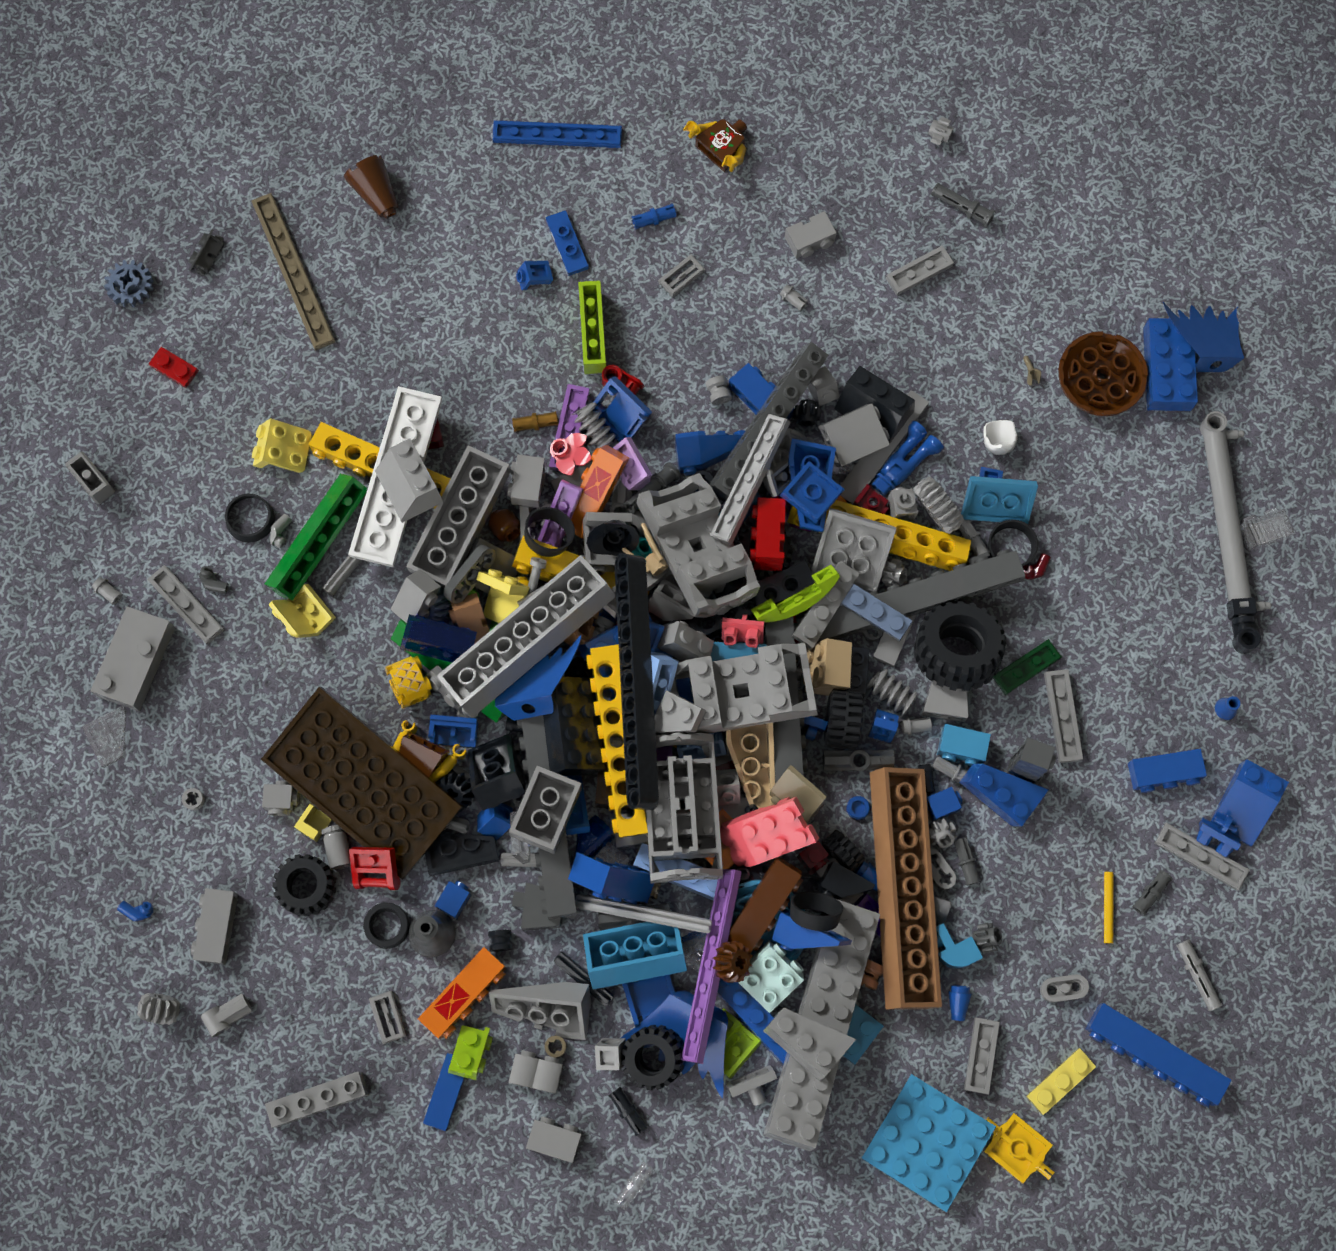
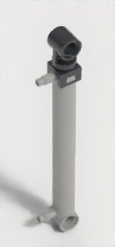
[1200,411,1271,654]

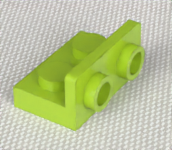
[448,1025,493,1080]

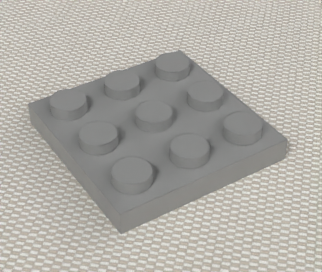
[811,508,896,592]

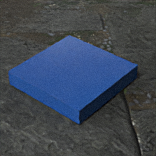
[780,461,845,524]

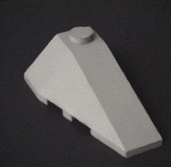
[489,982,591,1040]

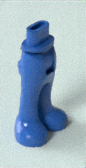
[871,421,944,496]

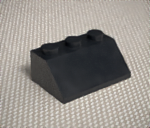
[834,366,915,444]

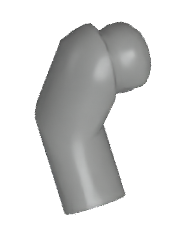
[270,514,292,548]

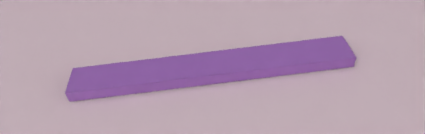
[681,869,741,1064]

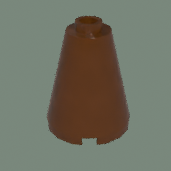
[344,155,398,219]

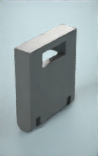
[463,537,519,594]

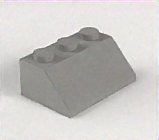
[375,438,443,523]

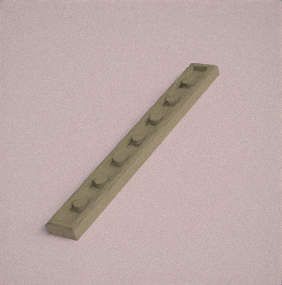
[251,193,336,351]

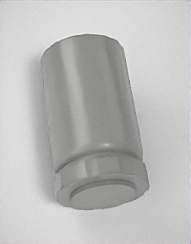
[321,825,351,870]

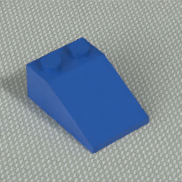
[1211,759,1289,846]

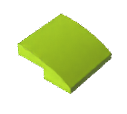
[722,1008,762,1079]

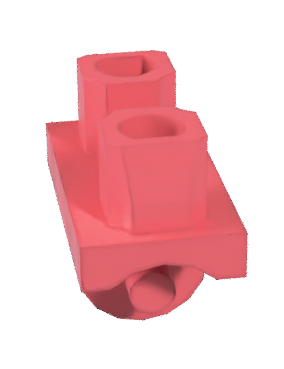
[722,614,764,648]

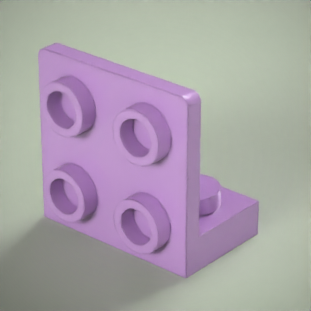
[613,437,652,490]

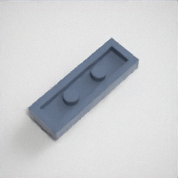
[841,584,913,641]

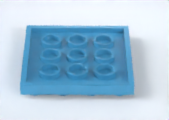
[862,1074,996,1213]

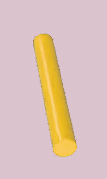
[1104,872,1114,944]

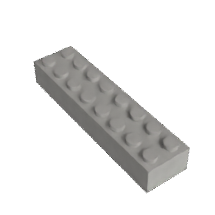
[437,555,616,718]

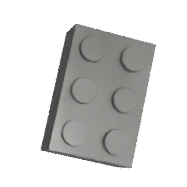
[509,766,582,854]

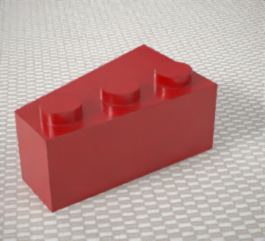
[750,497,786,571]

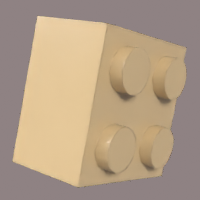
[803,638,852,696]

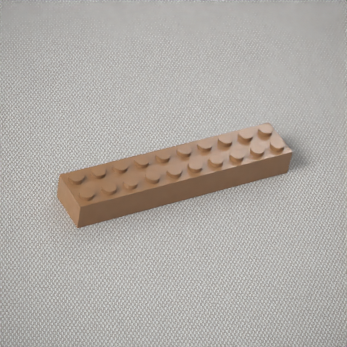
[870,767,942,1010]

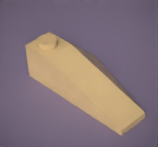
[726,723,775,809]

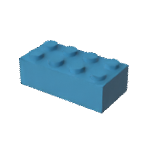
[583,922,687,990]

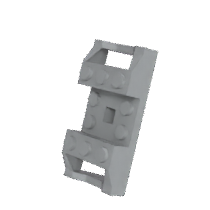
[636,473,760,618]
[671,643,818,734]
[646,732,723,883]

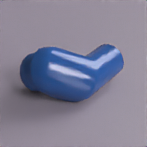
[117,901,153,922]

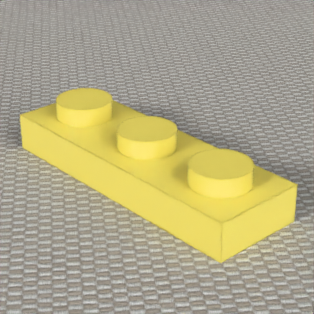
[1026,1048,1096,1115]

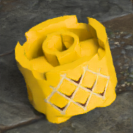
[385,656,432,709]

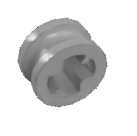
[182,788,205,810]

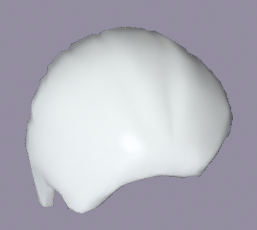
[983,420,1018,455]

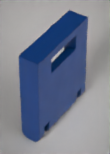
[593,376,652,442]
[622,975,675,1027]

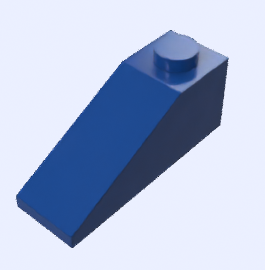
[772,912,852,951]

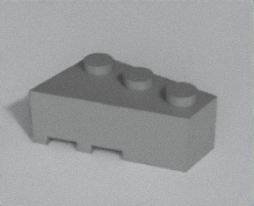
[763,1008,856,1081]

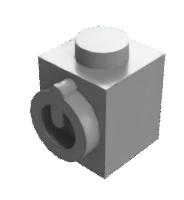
[887,487,918,522]
[262,781,299,816]

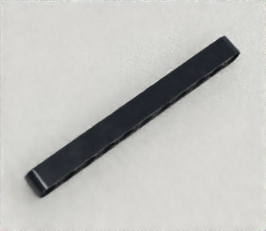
[615,553,659,810]

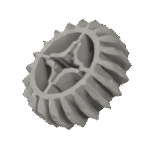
[913,476,964,534]

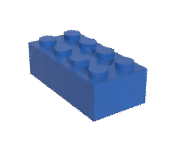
[1143,318,1198,411]

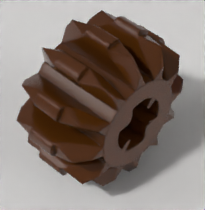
[713,941,753,983]

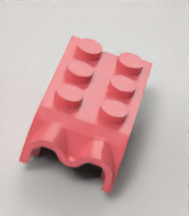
[720,796,819,867]

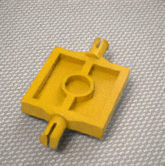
[983,1113,1055,1184]

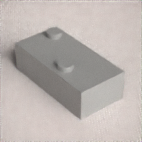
[90,607,175,712]

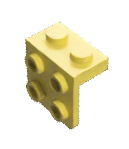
[252,418,311,473]
[476,569,530,623]
[269,584,336,638]

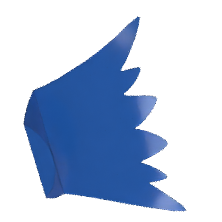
[1163,302,1244,372]
[495,635,582,721]
[621,991,728,1098]

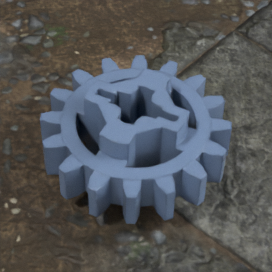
[104,260,154,308]

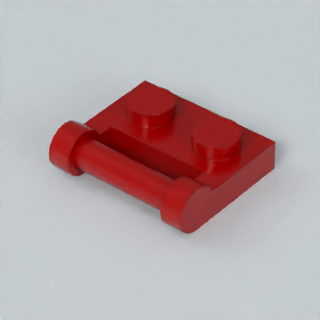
[349,847,401,890]

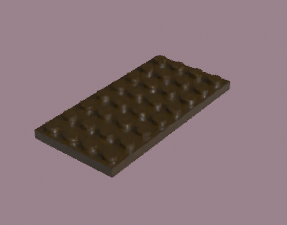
[261,687,463,880]

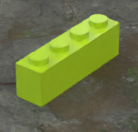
[578,281,606,374]

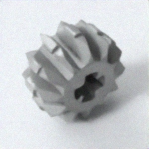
[137,993,180,1025]

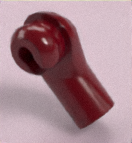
[1023,553,1051,580]

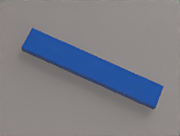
[492,120,622,148]

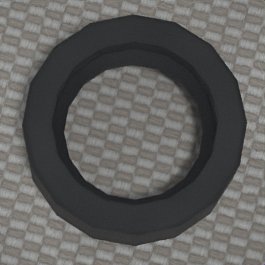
[363,902,410,949]

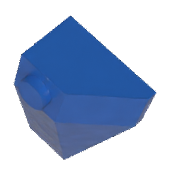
[675,430,746,476]
[788,438,836,533]

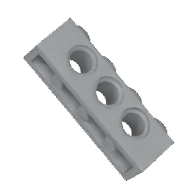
[265,1071,369,1128]

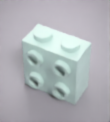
[738,940,804,1013]

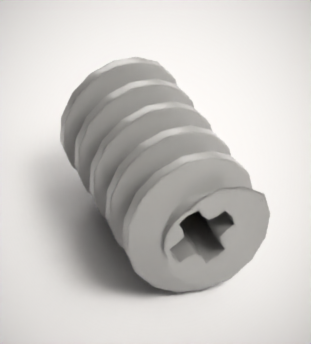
[572,402,616,452]
[866,669,917,717]

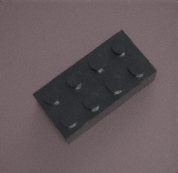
[543,677,605,775]

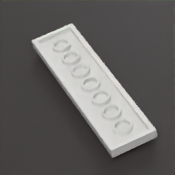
[348,386,442,567]

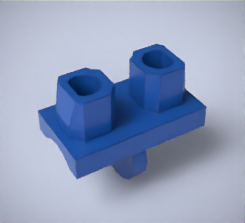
[1196,815,1241,857]

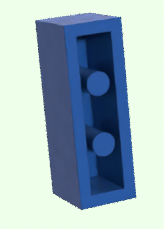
[728,363,794,420]
[1128,749,1207,793]

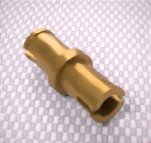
[512,411,559,432]

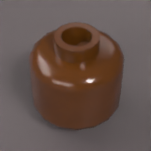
[488,509,521,542]

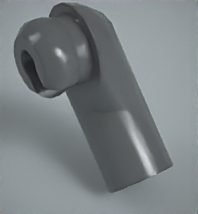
[199,566,229,594]

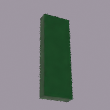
[993,639,1062,696]

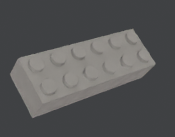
[406,445,511,588]

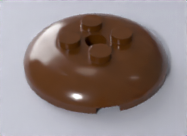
[1058,331,1148,416]

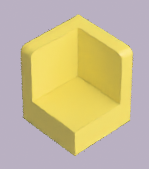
[294,804,332,842]

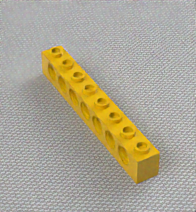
[309,422,450,509]
[787,500,971,571]
[586,644,648,838]

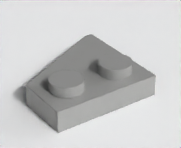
[654,690,706,735]

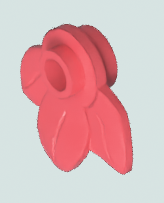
[550,433,591,476]

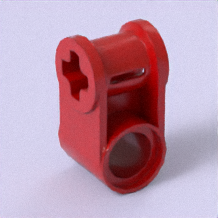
[602,365,645,395]

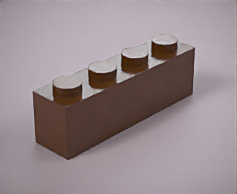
[728,857,803,954]

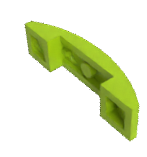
[751,565,840,623]

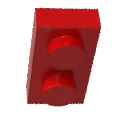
[149,347,199,388]

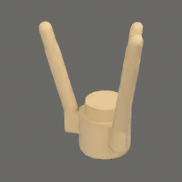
[622,523,668,576]

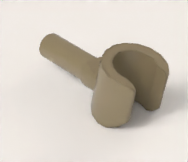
[1023,356,1041,386]

